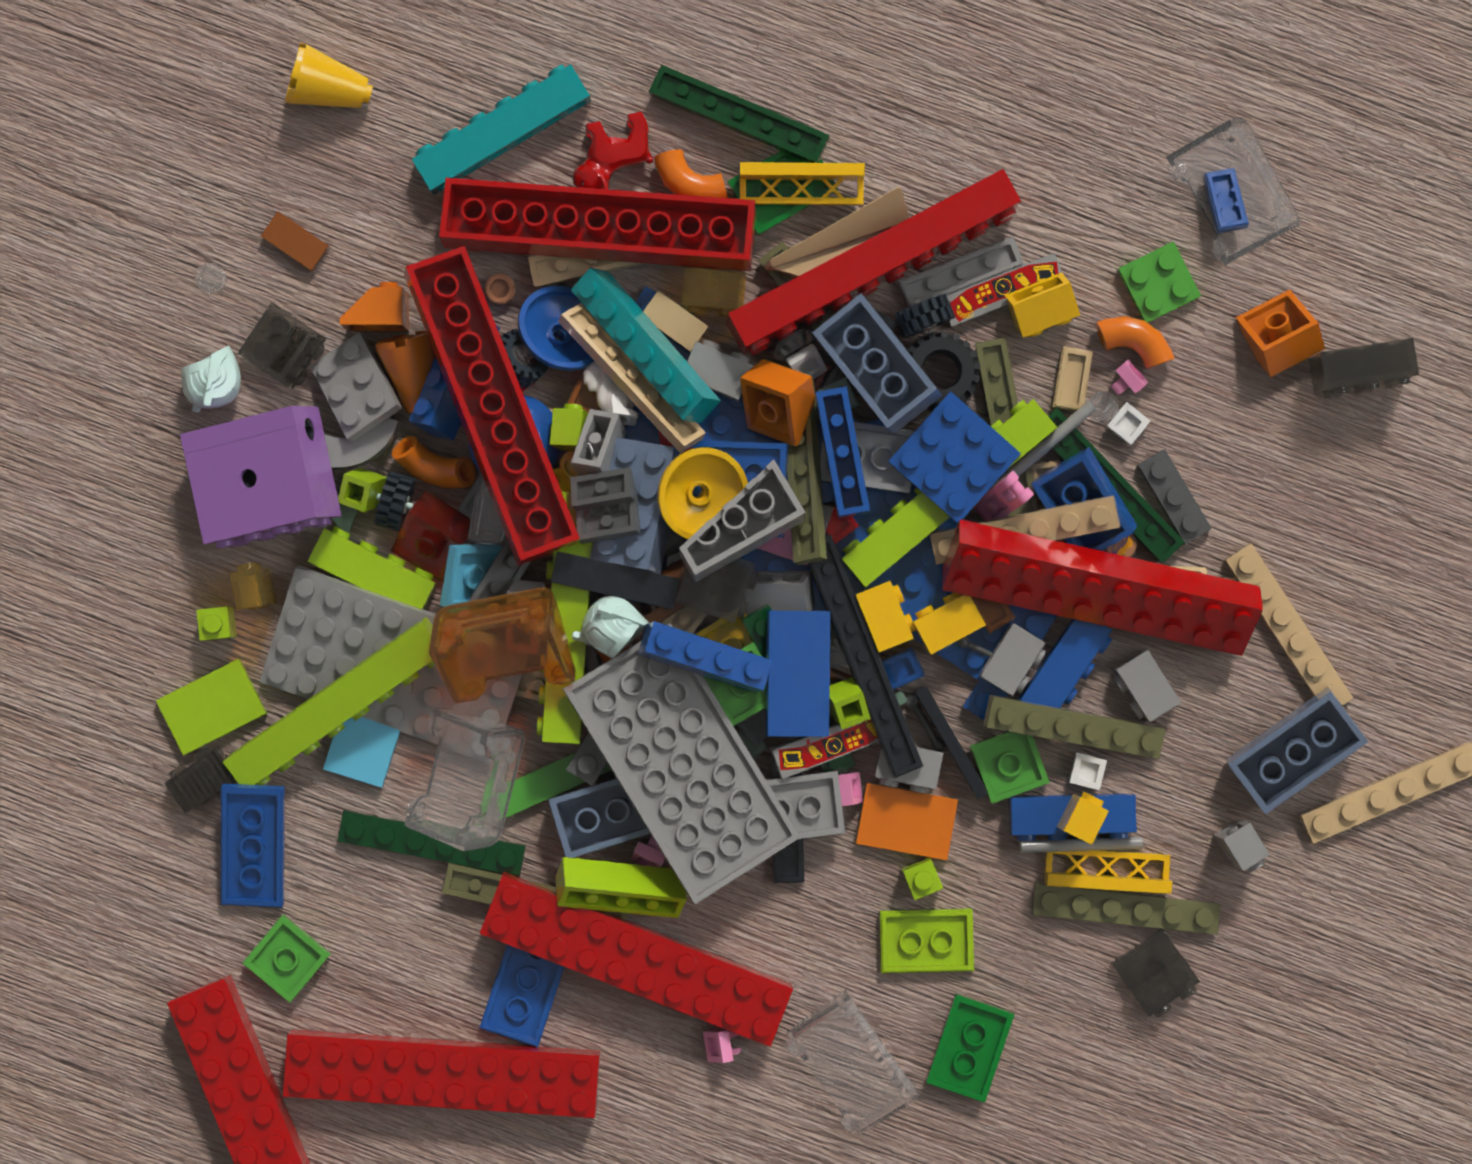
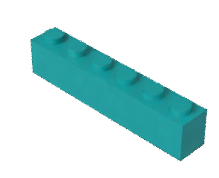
[412,64,591,195]
[571,267,721,423]

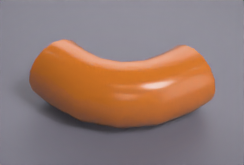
[653,149,727,198]
[1095,316,1175,369]
[392,436,476,488]

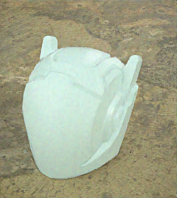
[181,345,241,413]
[572,596,649,658]

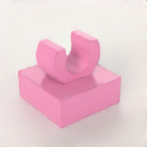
[1110,359,1149,396]
[838,772,863,806]
[631,835,665,867]
[703,1029,741,1063]

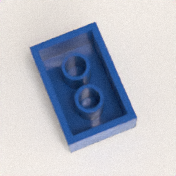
[1031,447,1137,551]

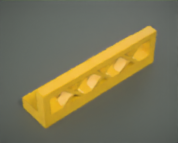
[740,162,865,205]
[1044,850,1172,894]

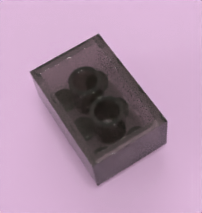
[1308,338,1419,399]

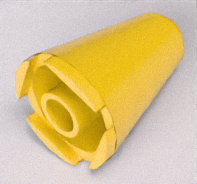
[284,42,373,108]

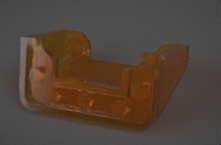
[429,587,576,704]

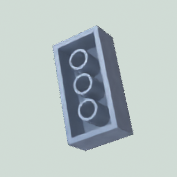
[812,293,943,434]
[590,438,684,574]
[1227,687,1368,815]
[548,778,650,858]

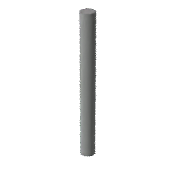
[995,401,1096,484]
[1019,837,1143,853]

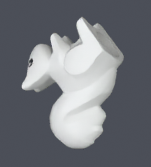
[583,362,638,426]

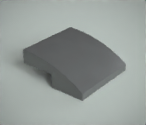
[570,467,641,544]

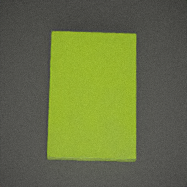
[155,658,268,756]
[879,908,974,973]

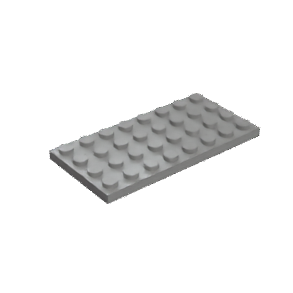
[259,565,530,764]
[562,623,801,904]

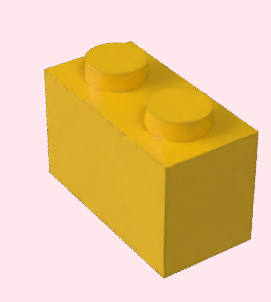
[1005,272,1080,338]
[855,581,916,653]
[913,593,986,655]
[1057,792,1109,845]

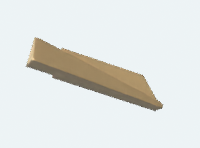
[765,186,909,278]

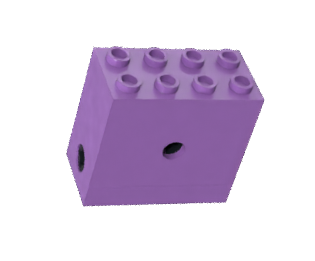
[180,406,342,549]

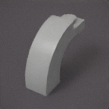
[324,387,401,469]

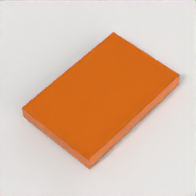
[856,782,958,860]

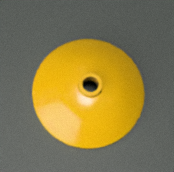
[657,447,748,539]

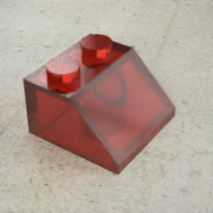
[391,491,478,583]

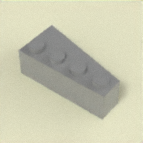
[679,459,806,582]

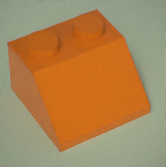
[340,282,409,332]
[1235,289,1325,377]
[740,359,815,447]

